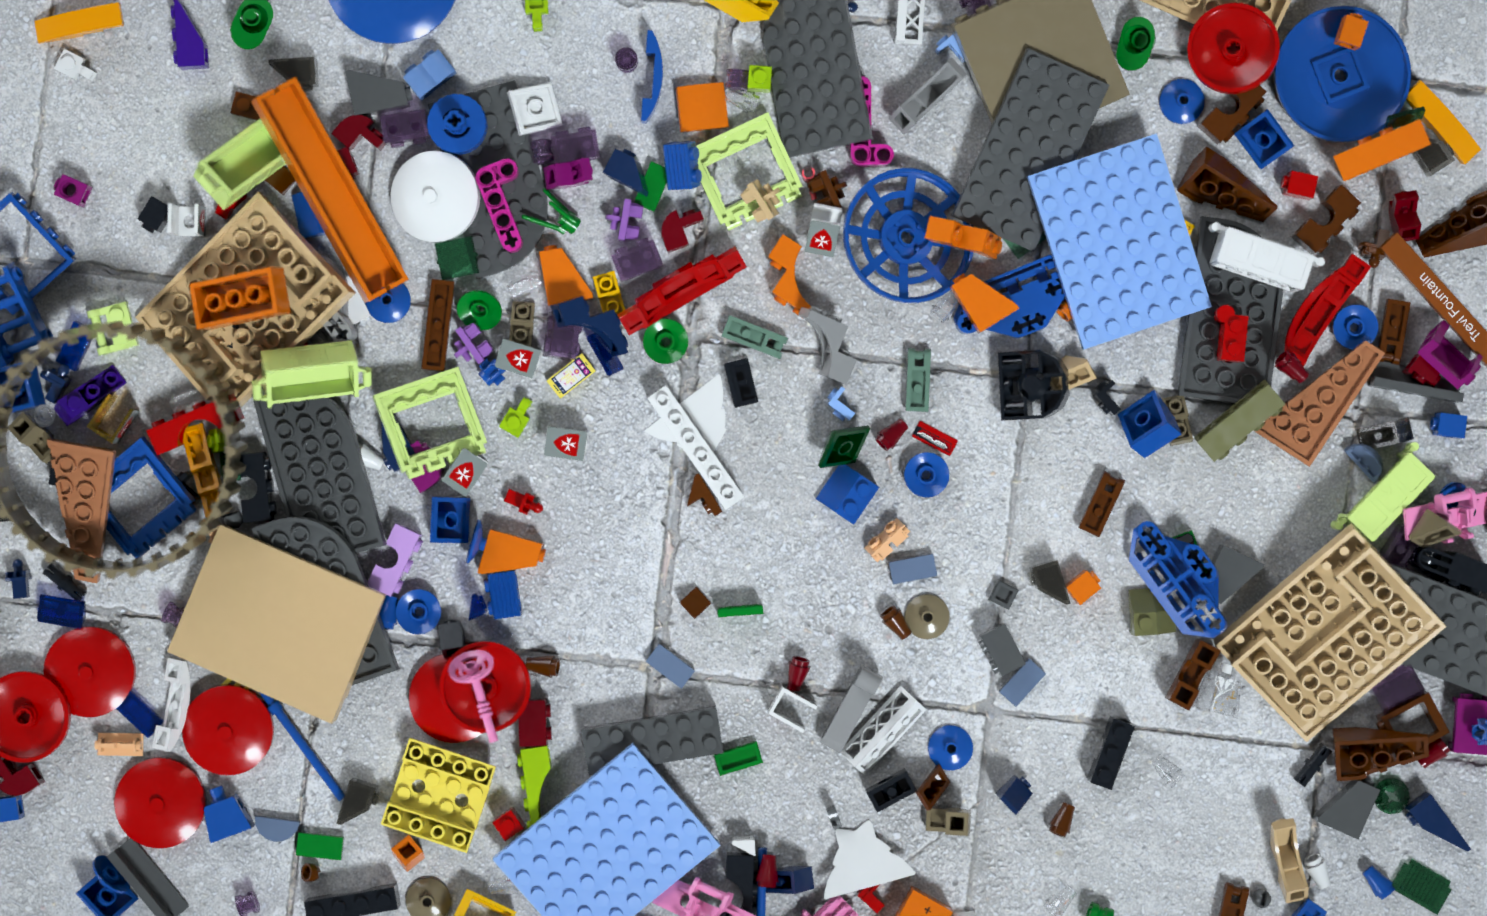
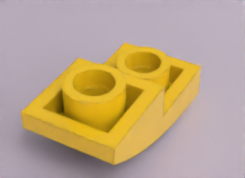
[593,271,625,314]

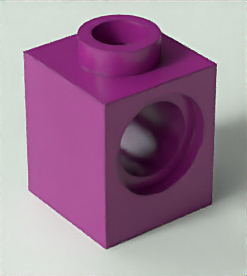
[54,174,93,208]

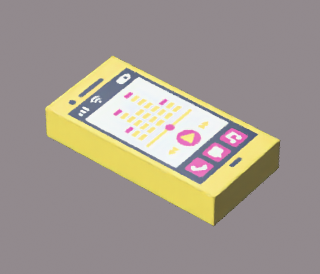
[547,353,596,399]

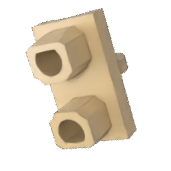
[740,179,781,222]

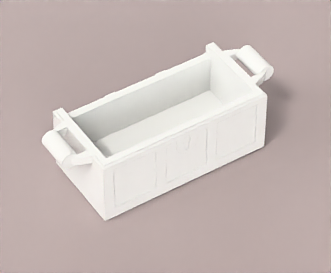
[1209,222,1325,293]

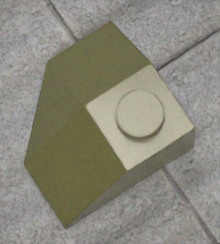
[1128,588,1176,636]

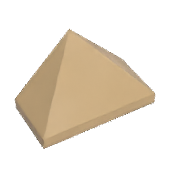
[1050,355,1097,390]

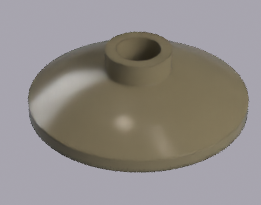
[905,594,950,639]
[406,878,451,916]

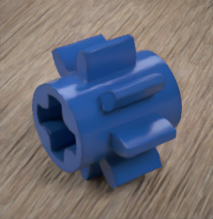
[478,358,506,386]
[1471,718,1487,746]

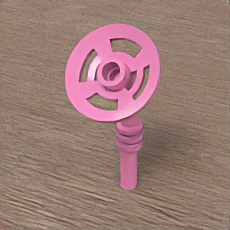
[448,650,498,743]

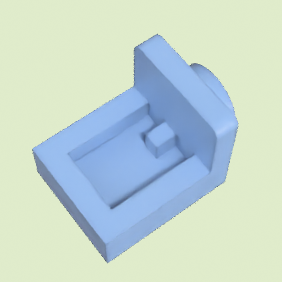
[935,34,965,63]
[827,386,855,421]

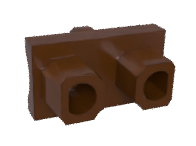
[807,170,847,208]

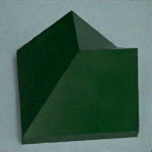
[818,425,870,468]

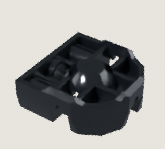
[998,350,1070,421]

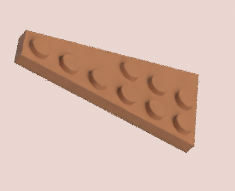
[1253,341,1385,467]

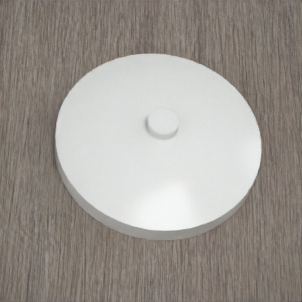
[391,151,480,242]

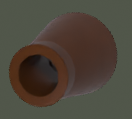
[880,605,912,640]
[525,656,560,678]
[1049,802,1075,838]

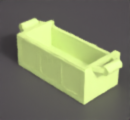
[193,119,286,210]
[252,340,372,408]
[1331,442,1435,542]

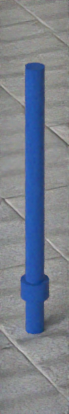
[259,692,346,801]

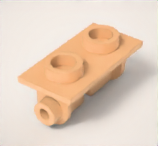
[864,518,910,562]
[94,733,144,756]

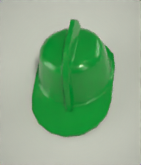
[230,0,274,50]
[1116,17,1156,71]

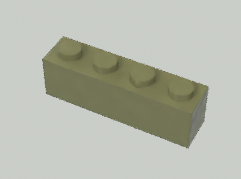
[1194,379,1285,462]

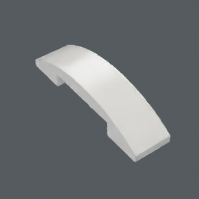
[152,658,190,752]

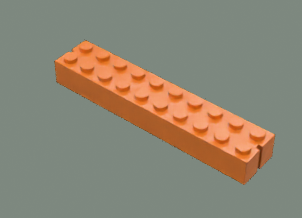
[251,77,409,303]

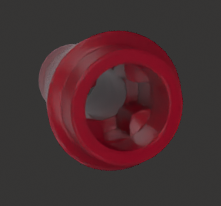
[1275,350,1309,383]
[875,418,908,451]
[787,656,811,691]
[1417,738,1451,769]
[756,854,779,888]

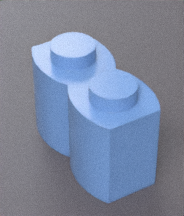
[403,49,456,101]

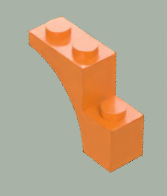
[925,216,1002,259]
[768,234,811,318]

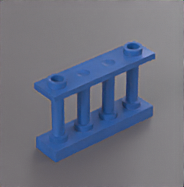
[0,261,53,368]

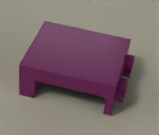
[1417,320,1483,389]
[1448,693,1487,755]

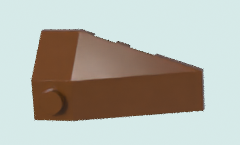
[1177,146,1278,222]
[1415,190,1487,258]
[1333,727,1429,781]

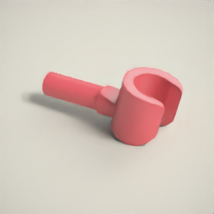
[802,167,817,200]

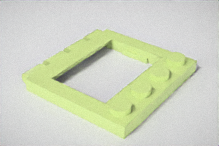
[696,112,802,231]
[373,367,487,479]

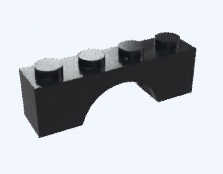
[726,852,758,916]
[304,883,401,916]

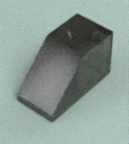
[268,57,319,92]
[1411,138,1455,177]
[1356,417,1414,449]
[1027,559,1071,605]
[336,778,380,825]

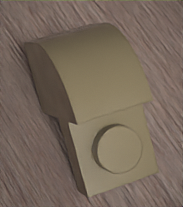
[8,412,54,464]
[926,807,971,836]

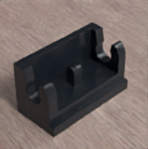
[724,358,759,408]

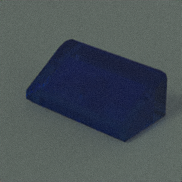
[587,333,624,377]
[469,591,488,621]
[37,594,86,629]

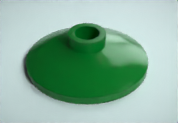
[457,290,502,330]
[643,319,688,364]

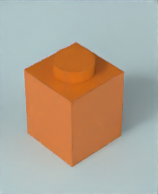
[1334,13,1369,51]
[1063,570,1101,605]
[391,835,425,872]

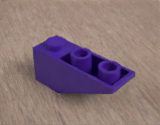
[171,0,209,70]
[54,365,127,427]

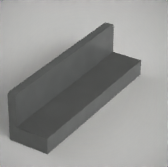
[1368,362,1464,403]
[107,838,189,916]

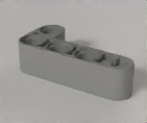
[820,665,883,753]

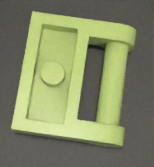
[87,301,139,356]

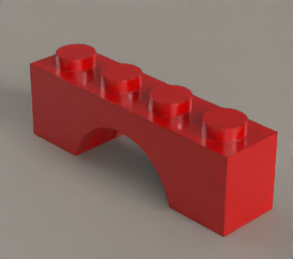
[146,393,245,456]

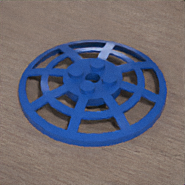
[843,168,974,303]

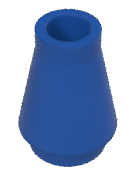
[379,595,398,630]
[1362,865,1395,900]

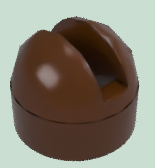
[301,863,321,882]

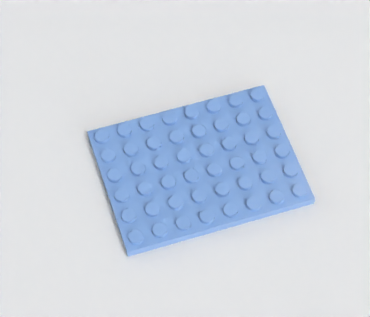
[1027,134,1212,350]
[493,743,720,916]

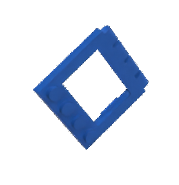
[106,436,197,558]

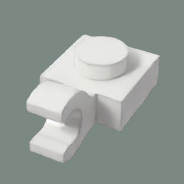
[54,49,97,81]

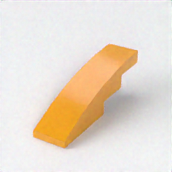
[34,2,124,44]
[1406,80,1481,165]
[183,423,230,518]

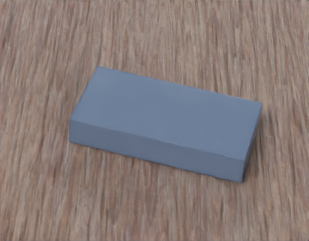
[888,554,937,584]
[645,643,695,689]
[999,658,1046,707]

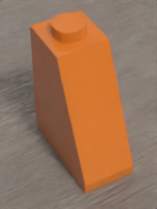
[539,245,594,307]
[950,273,1019,333]
[477,529,546,574]

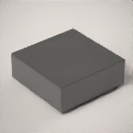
[988,580,1019,610]

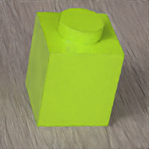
[748,65,772,93]

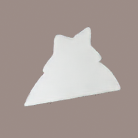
[645,374,726,453]
[824,820,915,899]

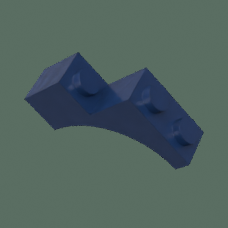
[551,296,628,357]

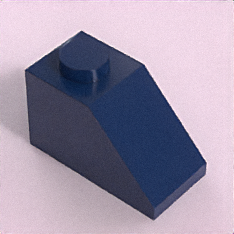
[603,148,649,197]
[995,775,1033,815]
[766,866,814,894]

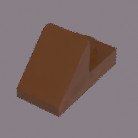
[687,473,722,516]

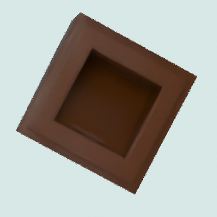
[265,166,296,196]
[679,587,711,619]

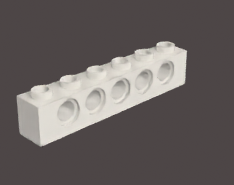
[648,385,744,510]

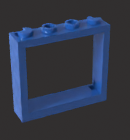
[0,192,76,315]

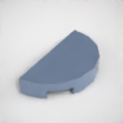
[1344,444,1383,484]
[255,815,301,842]

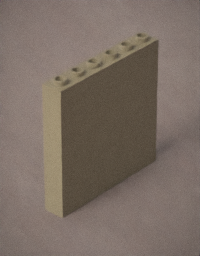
[950,0,1130,124]

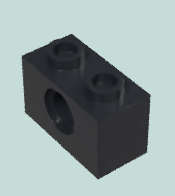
[865,768,917,813]

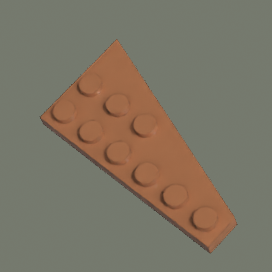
[47,438,116,583]

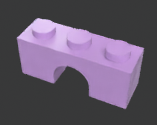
[368,523,423,597]

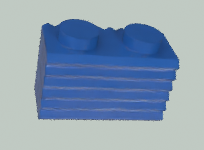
[662,141,702,190]
[484,570,522,619]

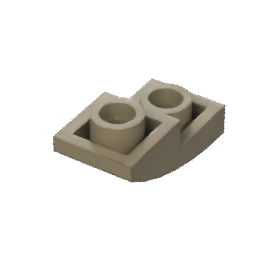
[509,301,535,347]
[1162,395,1193,446]

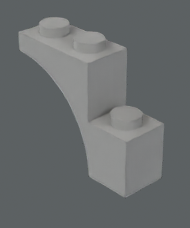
[888,58,967,135]
[798,306,857,385]

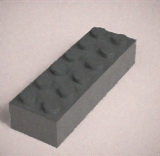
[581,706,723,775]

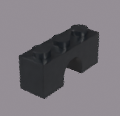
[238,452,277,523]
[1087,716,1135,790]

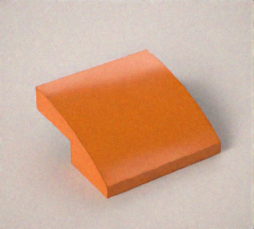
[675,82,729,133]

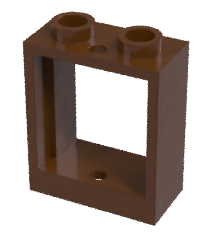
[1376,691,1450,744]

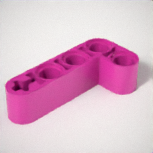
[850,76,894,167]
[476,159,523,253]

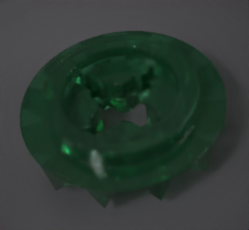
[1375,778,1410,814]

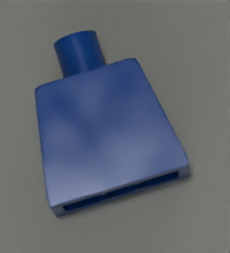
[204,785,255,843]

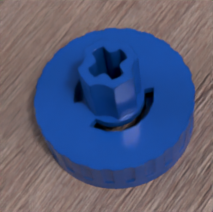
[427,94,488,155]

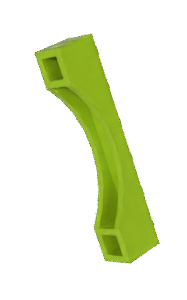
[517,743,552,829]

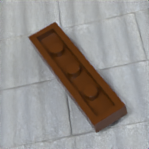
[421,279,455,372]

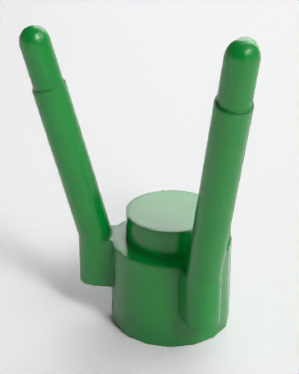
[521,188,581,235]

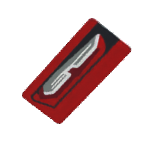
[912,421,958,456]

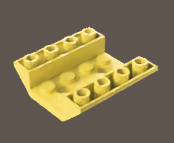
[380,738,496,853]

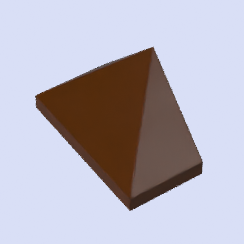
[916,765,951,811]

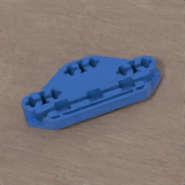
[953,255,1065,339]
[1129,521,1227,638]

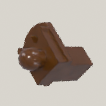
[1357,228,1390,268]

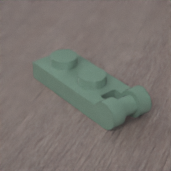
[721,315,788,359]
[905,348,931,412]

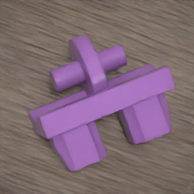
[605,199,644,242]
[454,323,494,364]

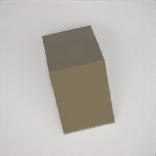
[1409,509,1461,548]

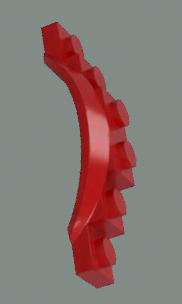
[617,246,747,335]
[1274,254,1371,379]

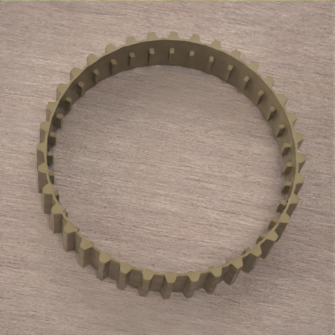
[0,321,247,579]

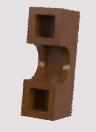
[1197,86,1267,145]
[1291,185,1361,254]
[1165,638,1221,711]

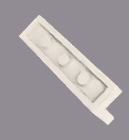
[894,0,925,45]
[840,686,927,775]

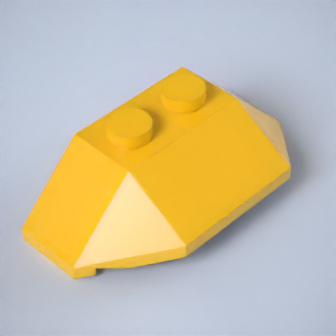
[704,0,779,22]

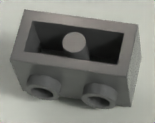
[978,623,1026,677]

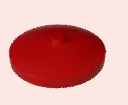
[1187,3,1280,94]
[43,626,136,717]
[439,641,531,733]
[409,654,482,743]
[0,671,71,763]
[182,684,274,775]
[114,757,207,848]

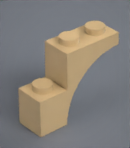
[1270,818,1309,904]

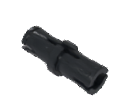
[43,563,87,603]
[1293,743,1332,787]

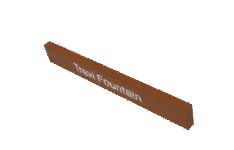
[1379,232,1487,367]

